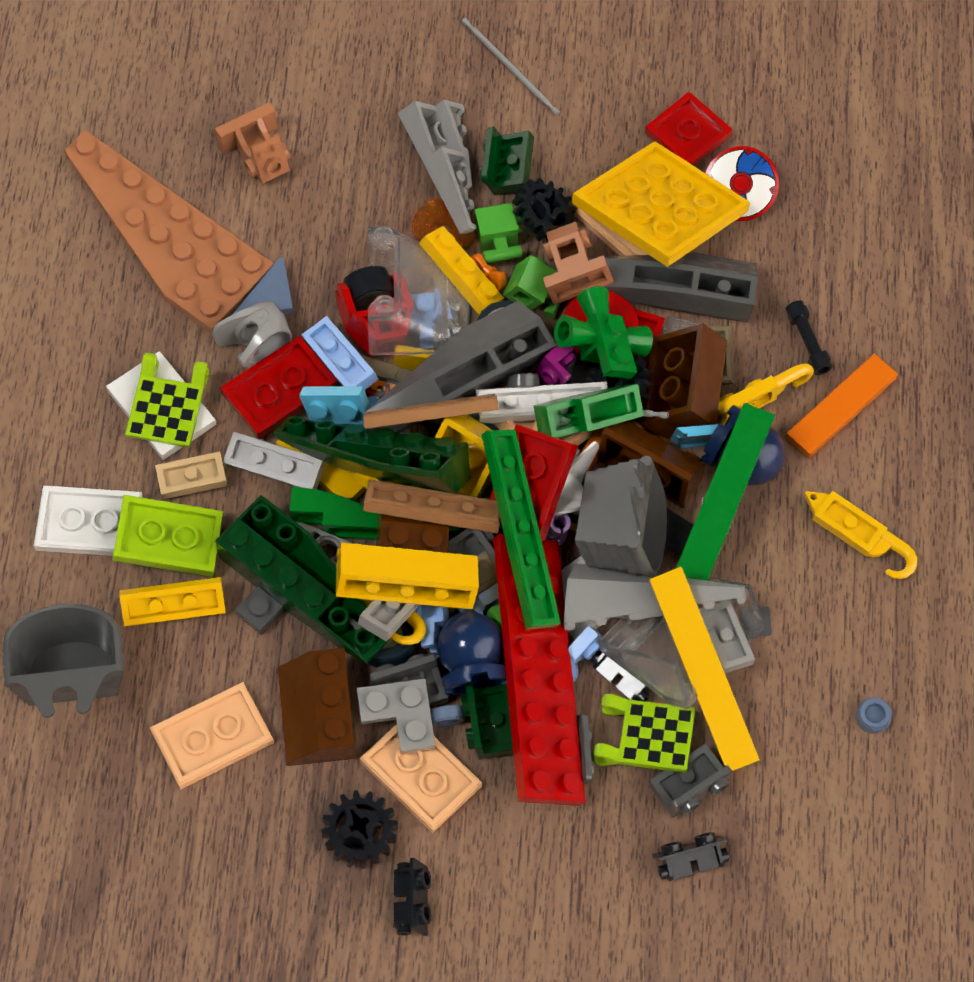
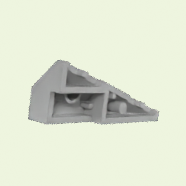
[398,99,476,234]
[564,563,746,630]

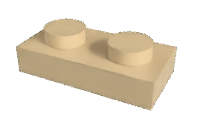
[155,451,227,500]

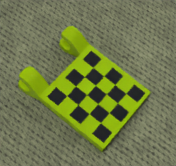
[125,353,210,448]
[593,694,696,773]

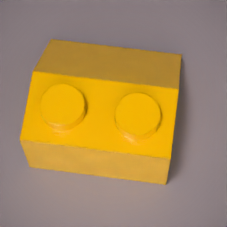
[435,414,492,498]

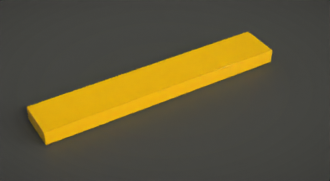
[649,566,760,771]

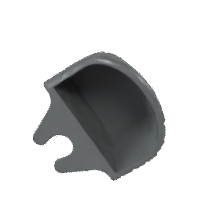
[575,456,667,577]
[2,604,124,718]

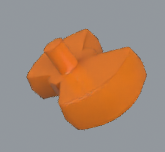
[470,253,507,292]

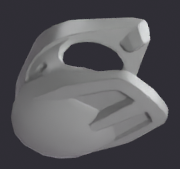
[212,301,292,367]

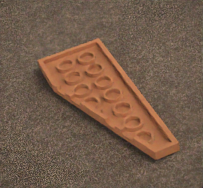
[64,130,274,334]

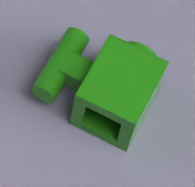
[474,203,523,263]
[503,255,561,319]

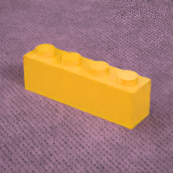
[336,543,479,609]

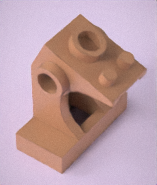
[215,102,291,184]
[543,222,614,304]

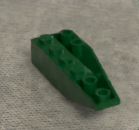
[274,416,471,494]
[215,495,389,665]

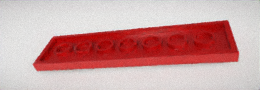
[493,533,586,806]

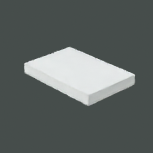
[106,351,217,460]
[34,485,143,556]

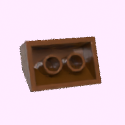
[598,420,706,508]
[278,648,356,766]

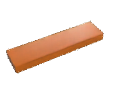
[785,353,898,459]

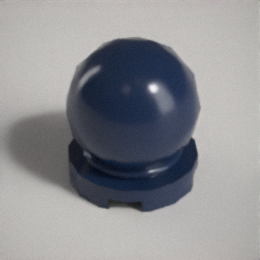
[700,404,785,486]
[437,611,507,696]

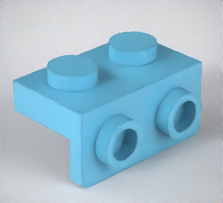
[299,386,378,425]

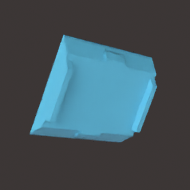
[670,424,723,448]

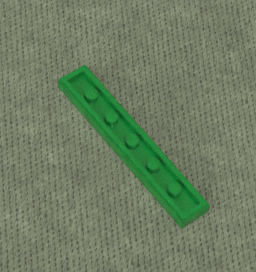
[676,403,775,581]
[481,429,561,630]

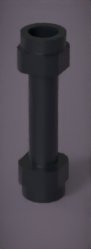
[786,300,833,375]

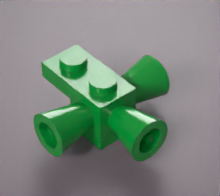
[554,286,653,379]

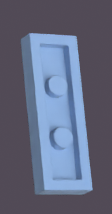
[302,316,379,390]

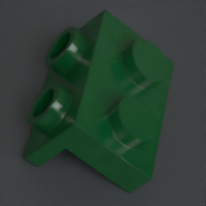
[480,126,534,195]
[461,684,513,760]

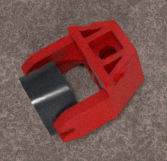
[335,266,412,356]

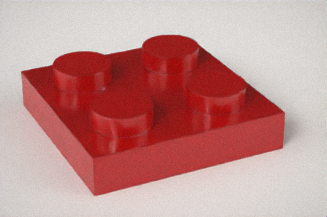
[645,92,733,166]

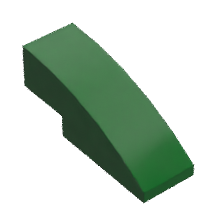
[533,384,644,438]
[290,486,377,540]

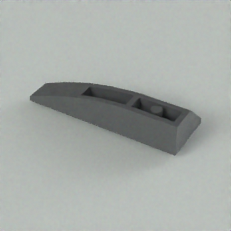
[571,252,758,322]
[364,300,557,433]

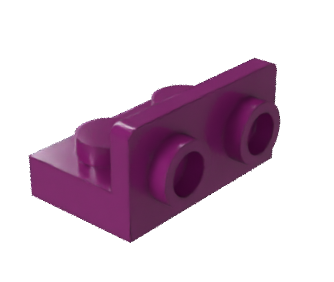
[533,346,578,386]

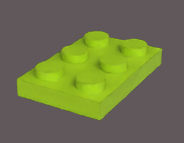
[112,495,223,577]

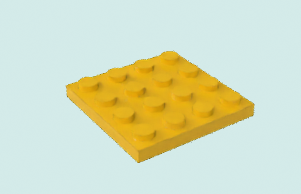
[572,141,750,267]

